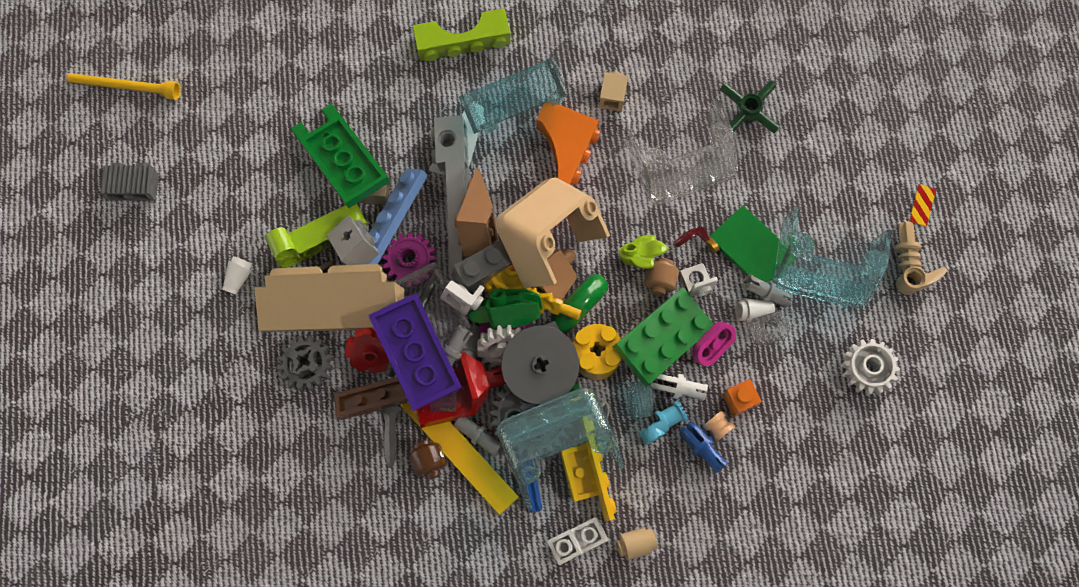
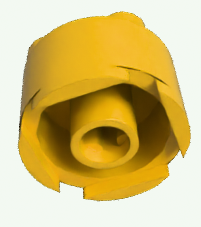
[573,324,622,380]

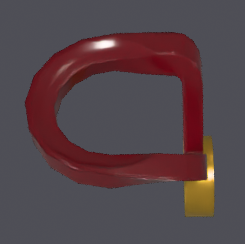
[673,226,720,253]

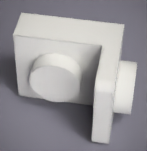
[440,280,485,316]

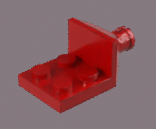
[416,352,506,428]

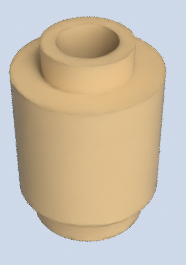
[616,528,658,560]

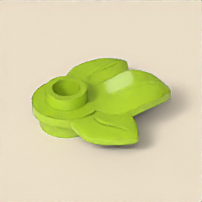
[619,235,668,269]

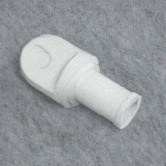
[651,373,708,401]

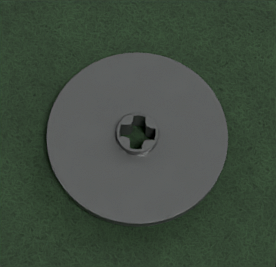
[501,326,579,404]

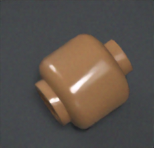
[644,258,679,296]

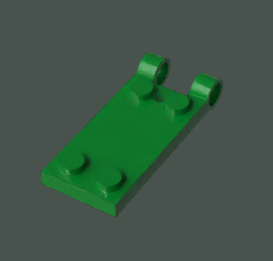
[291,103,390,209]

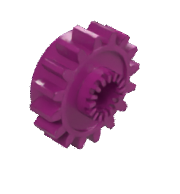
[381,232,437,287]

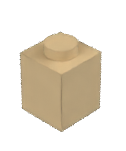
[599,72,628,112]

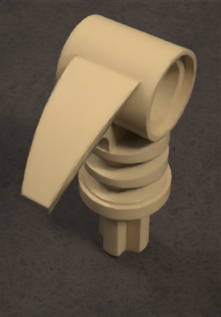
[895,221,947,295]

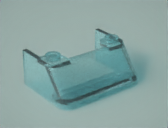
[459,57,568,134]
[773,207,892,309]
[497,388,625,508]

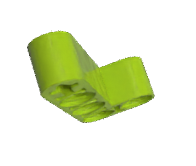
[265,204,368,268]

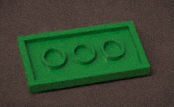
[612,287,714,387]

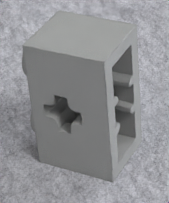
[327,215,380,265]

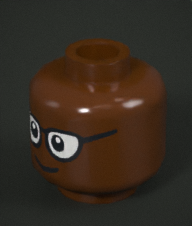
[409,439,447,480]

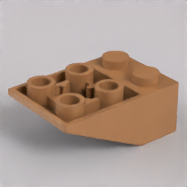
[454,169,498,257]

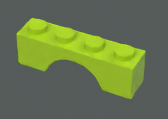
[413,8,511,61]

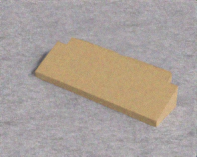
[254,264,404,332]

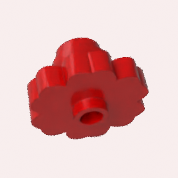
[344,328,390,374]

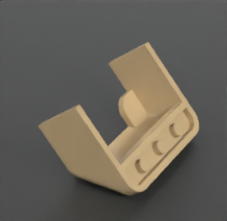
[496,177,610,288]

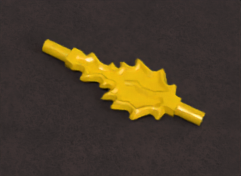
[484,267,581,320]

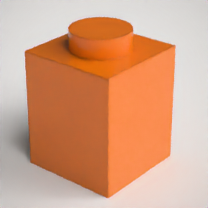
[722,379,762,418]

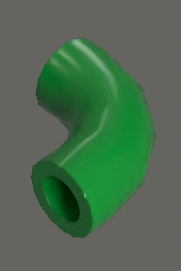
[551,274,608,333]

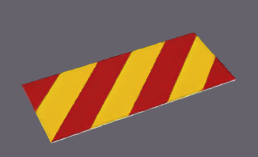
[909,184,936,227]

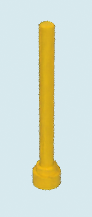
[66,73,181,100]

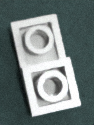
[547,517,609,565]

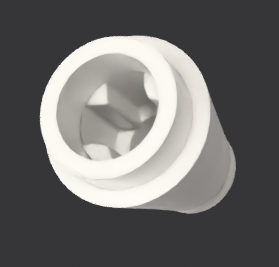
[222,256,252,295]
[735,298,775,323]

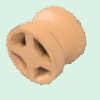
[703,411,736,443]

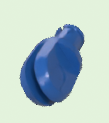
[680,422,728,474]

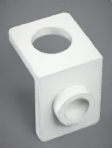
[681,263,718,297]

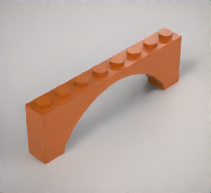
[509,99,601,271]

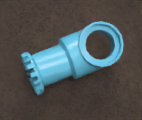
[639,400,688,445]

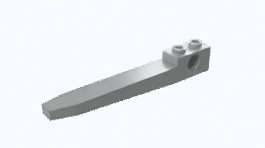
[431,115,469,284]

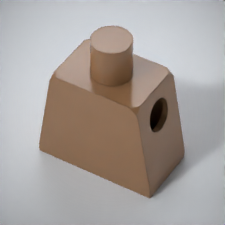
[532,248,577,300]

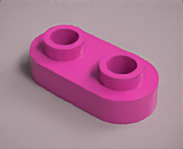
[692,322,736,366]

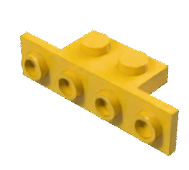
[560,416,616,521]

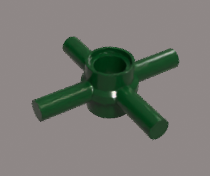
[719,81,780,136]

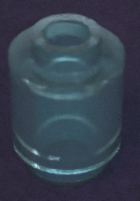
[626,381,654,419]

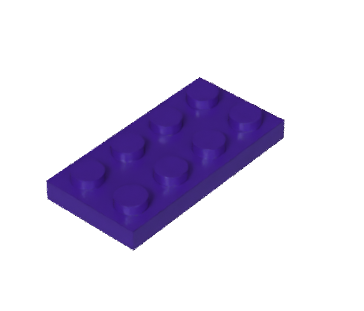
[368,293,462,412]

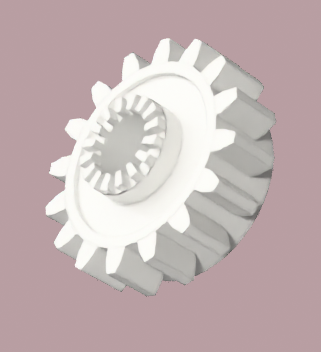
[841,339,900,396]

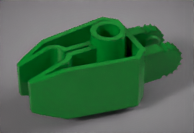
[469,289,543,330]

